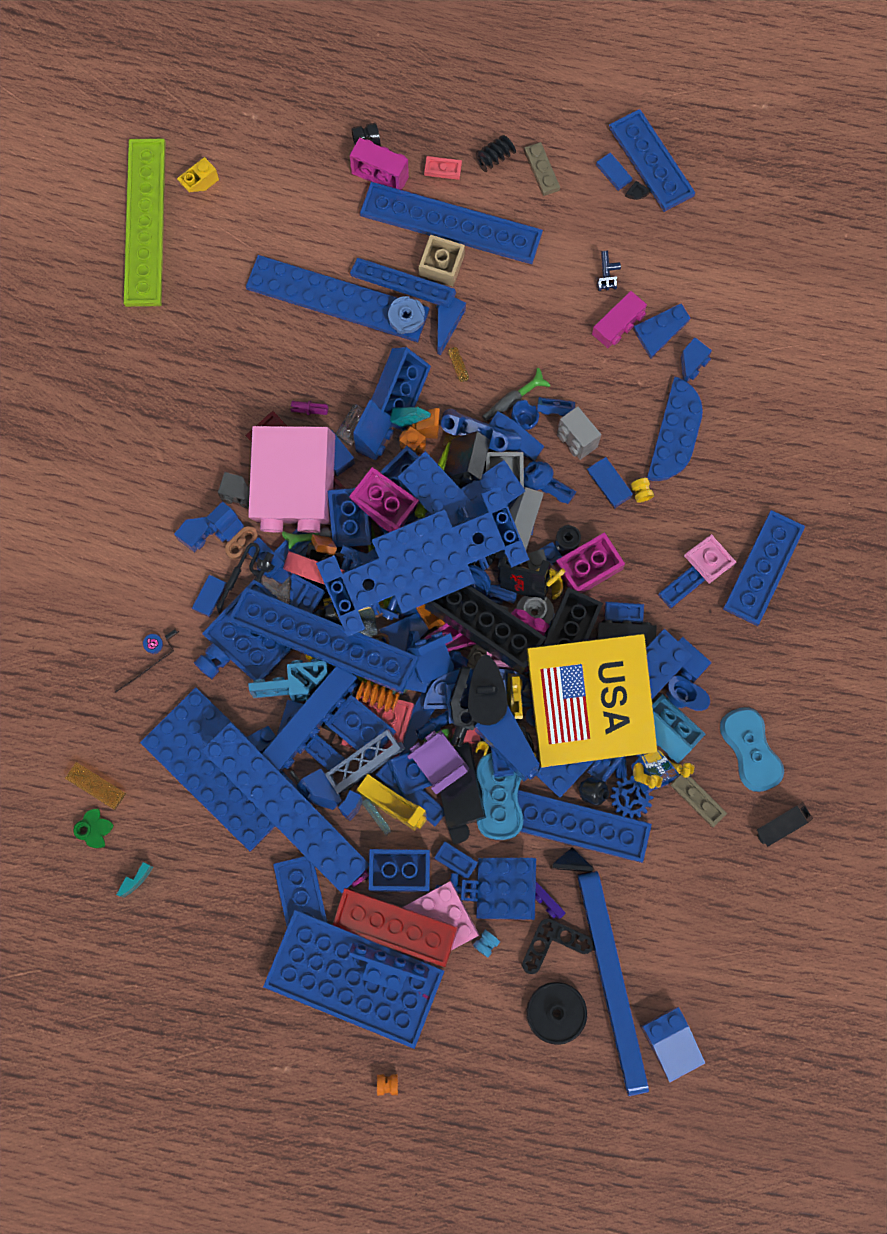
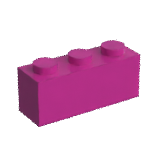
[592,291,647,348]

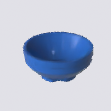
[524,461,554,491]

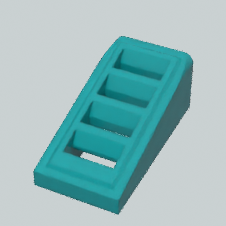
[390,407,431,427]

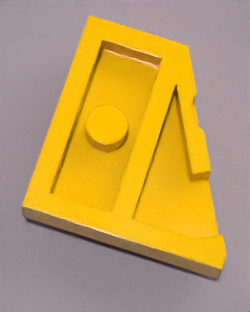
[507,673,523,719]

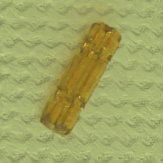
[448,347,469,382]

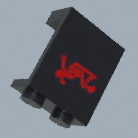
[498,555,550,600]

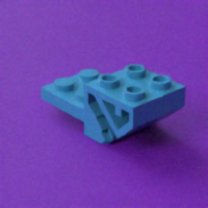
[249,659,329,702]

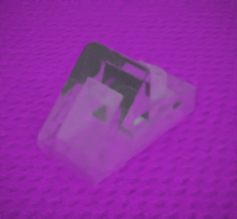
[261,576,291,605]

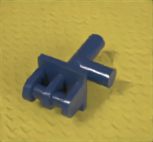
[596,250,621,291]

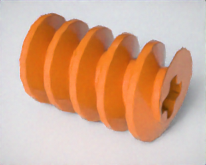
[356,680,400,713]

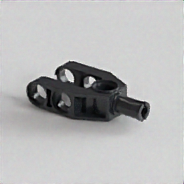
[449,665,478,747]

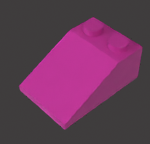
[349,467,419,532]

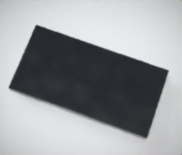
[440,742,486,829]

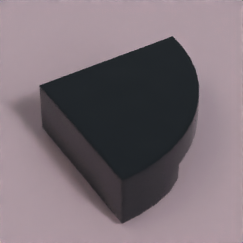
[625,181,650,200]

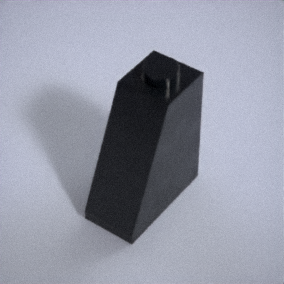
[757,802,813,847]

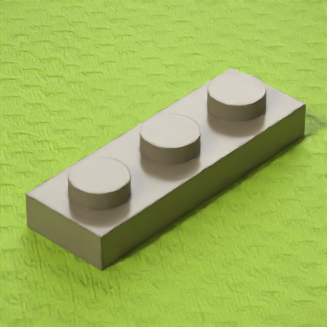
[524,142,560,196]
[670,775,727,828]

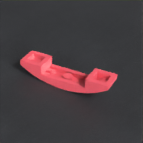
[283,551,345,585]

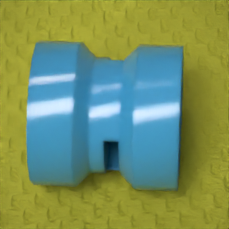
[473,930,500,958]

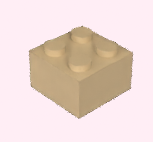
[419,235,465,287]

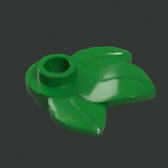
[73,809,114,848]

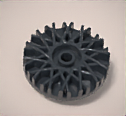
[526,982,587,1045]

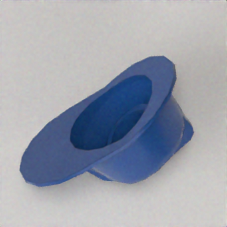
[666,676,710,711]

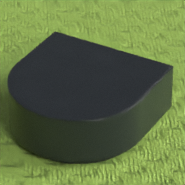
[448,824,470,846]

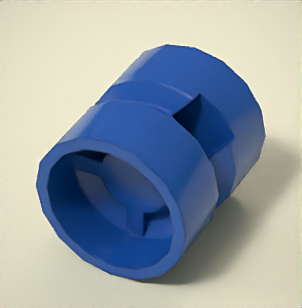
[193,643,230,680]

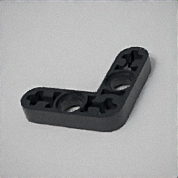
[522,919,594,974]

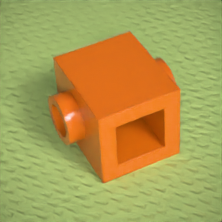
[399,426,426,455]

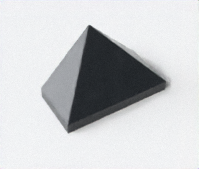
[551,847,593,872]

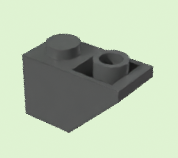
[218,472,250,509]

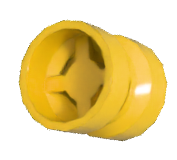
[631,478,654,503]

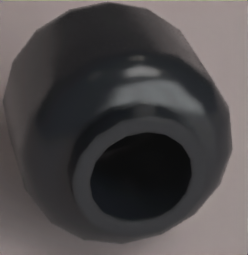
[579,777,609,806]

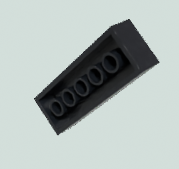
[425,585,546,674]
[521,587,603,700]

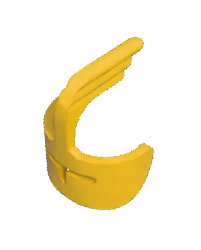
[535,568,566,600]

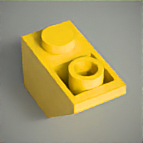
[177,157,219,192]

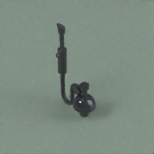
[217,542,275,613]

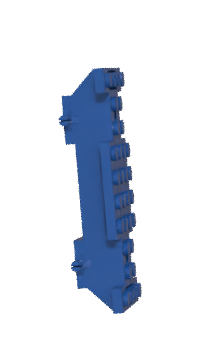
[316,486,529,637]

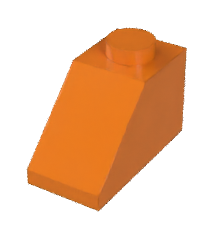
[412,408,440,439]

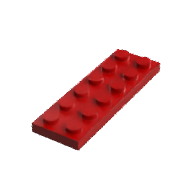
[333,888,459,967]

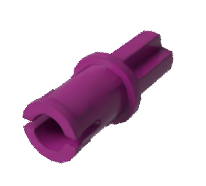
[291,400,329,415]

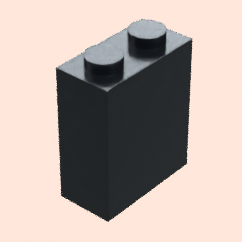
[444,431,490,487]

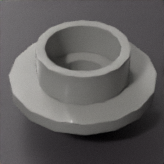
[516,596,554,624]

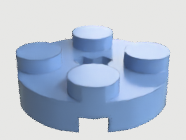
[388,296,425,334]

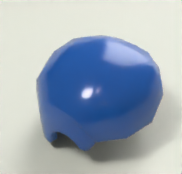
[511,400,539,430]

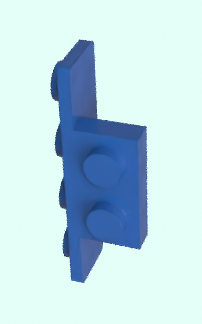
[349,943,429,992]

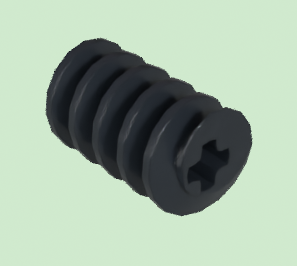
[476,135,516,172]

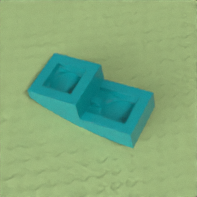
[116,862,153,898]

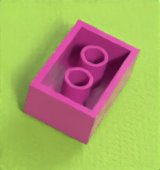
[350,137,409,190]
[554,532,625,594]

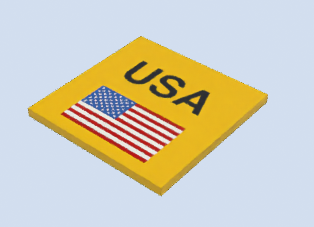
[527,634,657,767]

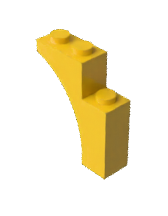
[356,774,427,831]

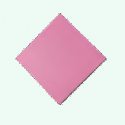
[684,534,736,584]

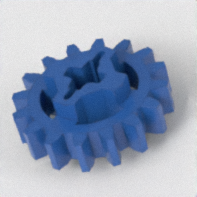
[610,776,654,819]

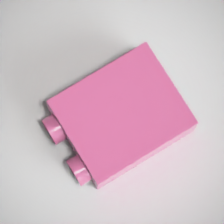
[249,426,335,533]

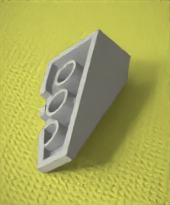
[496,488,544,565]

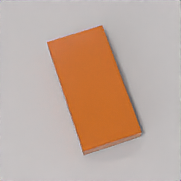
[311,534,337,555]

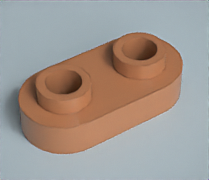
[225,526,258,560]

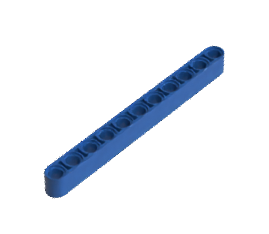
[578,871,649,1097]

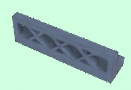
[325,729,405,794]

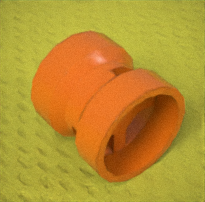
[377,1074,398,1096]

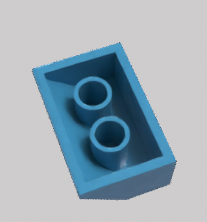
[652,694,706,764]

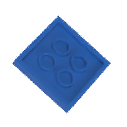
[476,858,536,920]

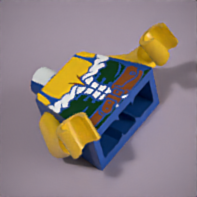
[631,750,695,793]

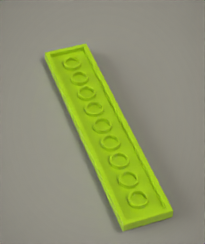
[124,139,166,307]

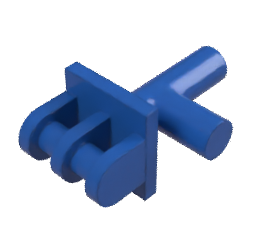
[435,873,479,902]

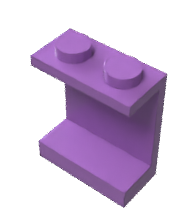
[407,730,469,794]

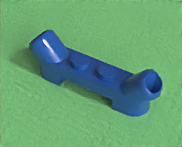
[441,409,522,452]

